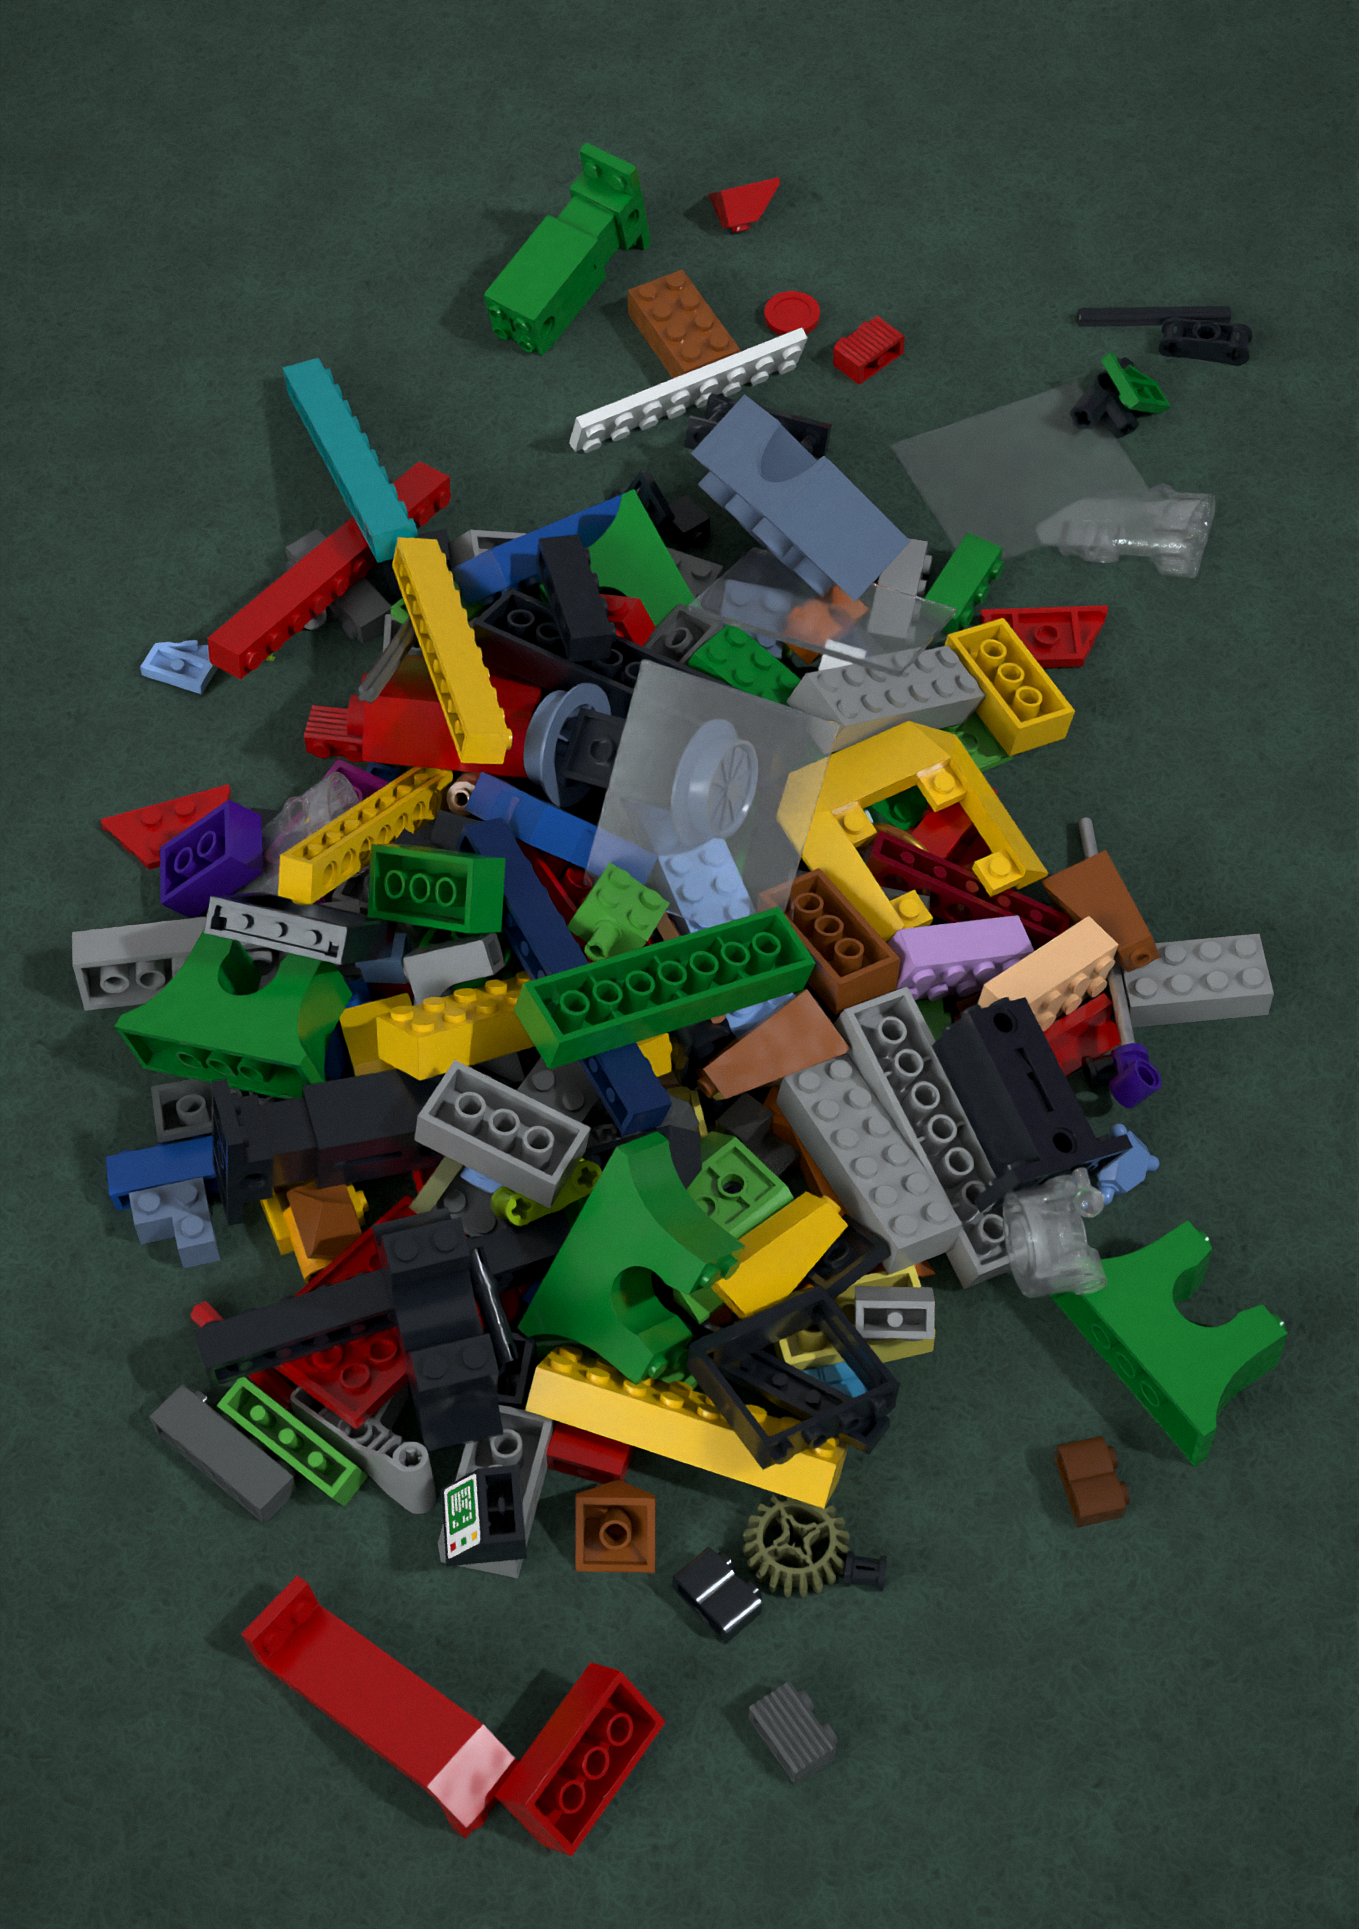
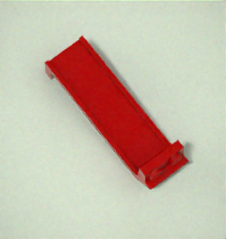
[241,1575,519,1839]

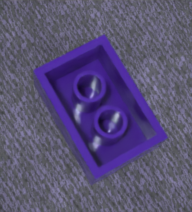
[160,799,263,918]

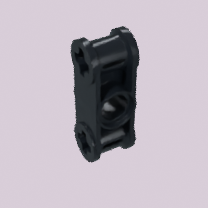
[1158,317,1253,366]

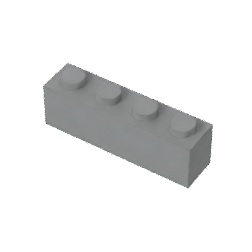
[866,538,932,658]

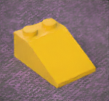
[339,993,412,1076]

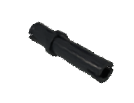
[469,1246,520,1365]

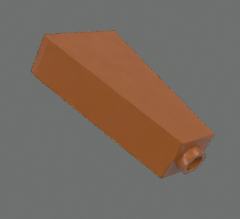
[1042,850,1161,973]
[694,989,850,1101]

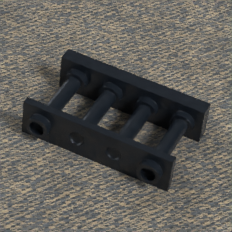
[684,393,832,457]

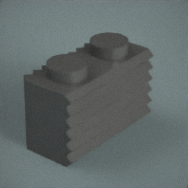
[749,1681,838,1785]

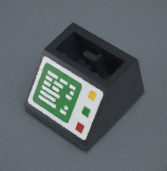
[441,1465,527,1567]

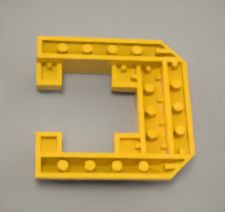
[776,721,1048,944]

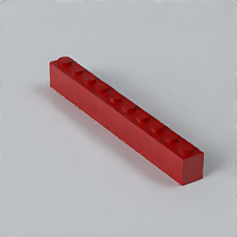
[207,461,451,680]

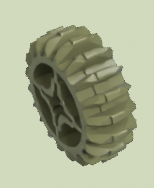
[743,1495,850,1599]

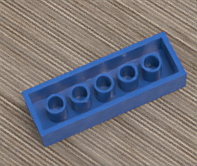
[451,492,627,606]

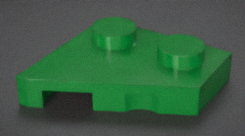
[1101,352,1171,414]

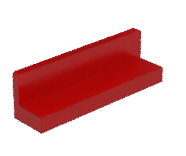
[1043,993,1120,1077]

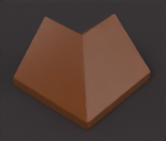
[286,1181,362,1260]
[576,1479,656,1573]

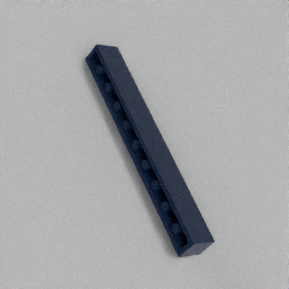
[454,817,672,1136]

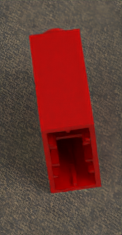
[347,654,548,778]

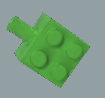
[567,862,670,961]

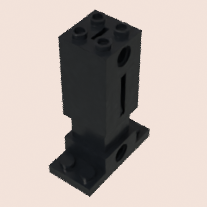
[212,1069,445,1226]

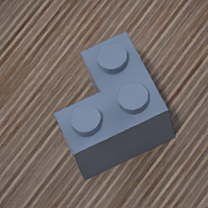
[129,1177,220,1268]

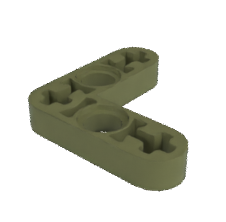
[409,1156,463,1214]

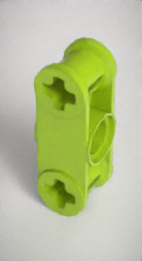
[490,1158,602,1226]

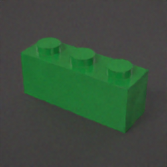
[920,532,1005,634]

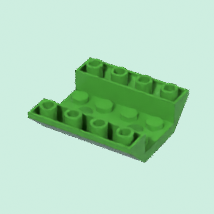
[673,1131,795,1325]

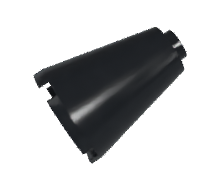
[667,1019,737,1091]

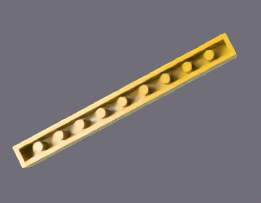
[392,537,512,764]

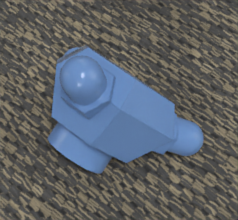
[1096,1124,1159,1205]

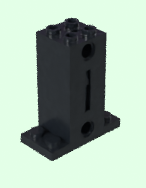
[932,997,1133,1213]

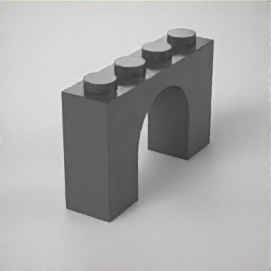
[403,932,535,1082]

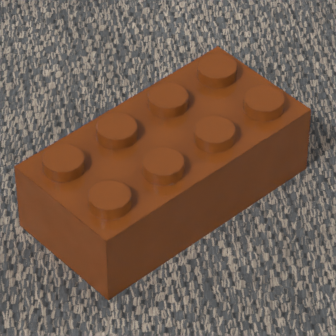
[627,269,740,379]
[757,868,900,1015]

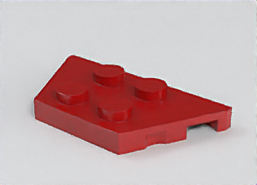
[980,605,1108,668]
[100,784,231,870]

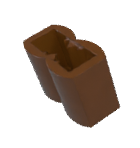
[1054,1436,1130,1528]

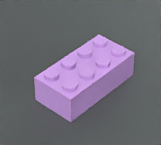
[884,915,1034,1001]

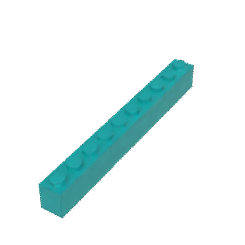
[283,358,418,563]

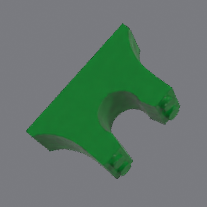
[537,489,703,629]
[114,928,353,1100]
[517,1131,745,1385]
[1050,1220,1288,1467]

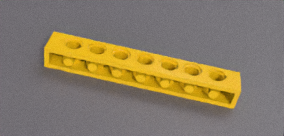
[278,766,453,905]

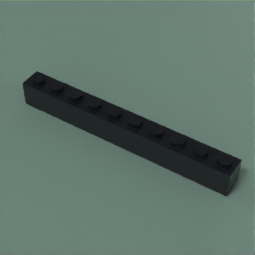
[193,1210,571,1388]

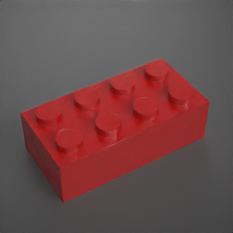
[495,1662,666,1857]

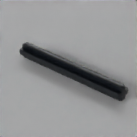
[1077,306,1231,327]

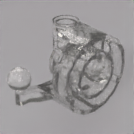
[1003,1167,1108,1298]

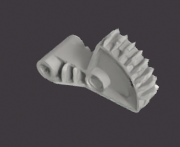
[290,1382,437,1514]

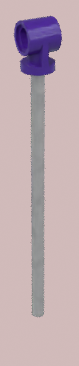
[1078,818,1162,1109]

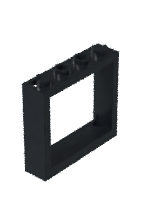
[204,892,397,965]
[687,1285,900,1470]

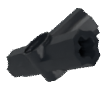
[1069,357,1139,439]

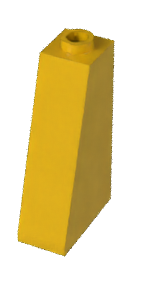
[711,1192,848,1320]

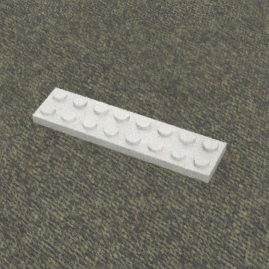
[569,328,807,453]

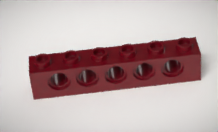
[861,830,1071,951]

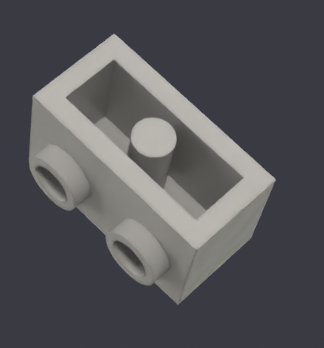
[854,1286,935,1341]

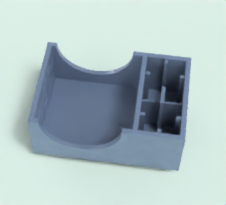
[691,394,911,602]

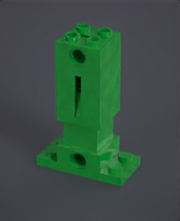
[483,142,651,355]

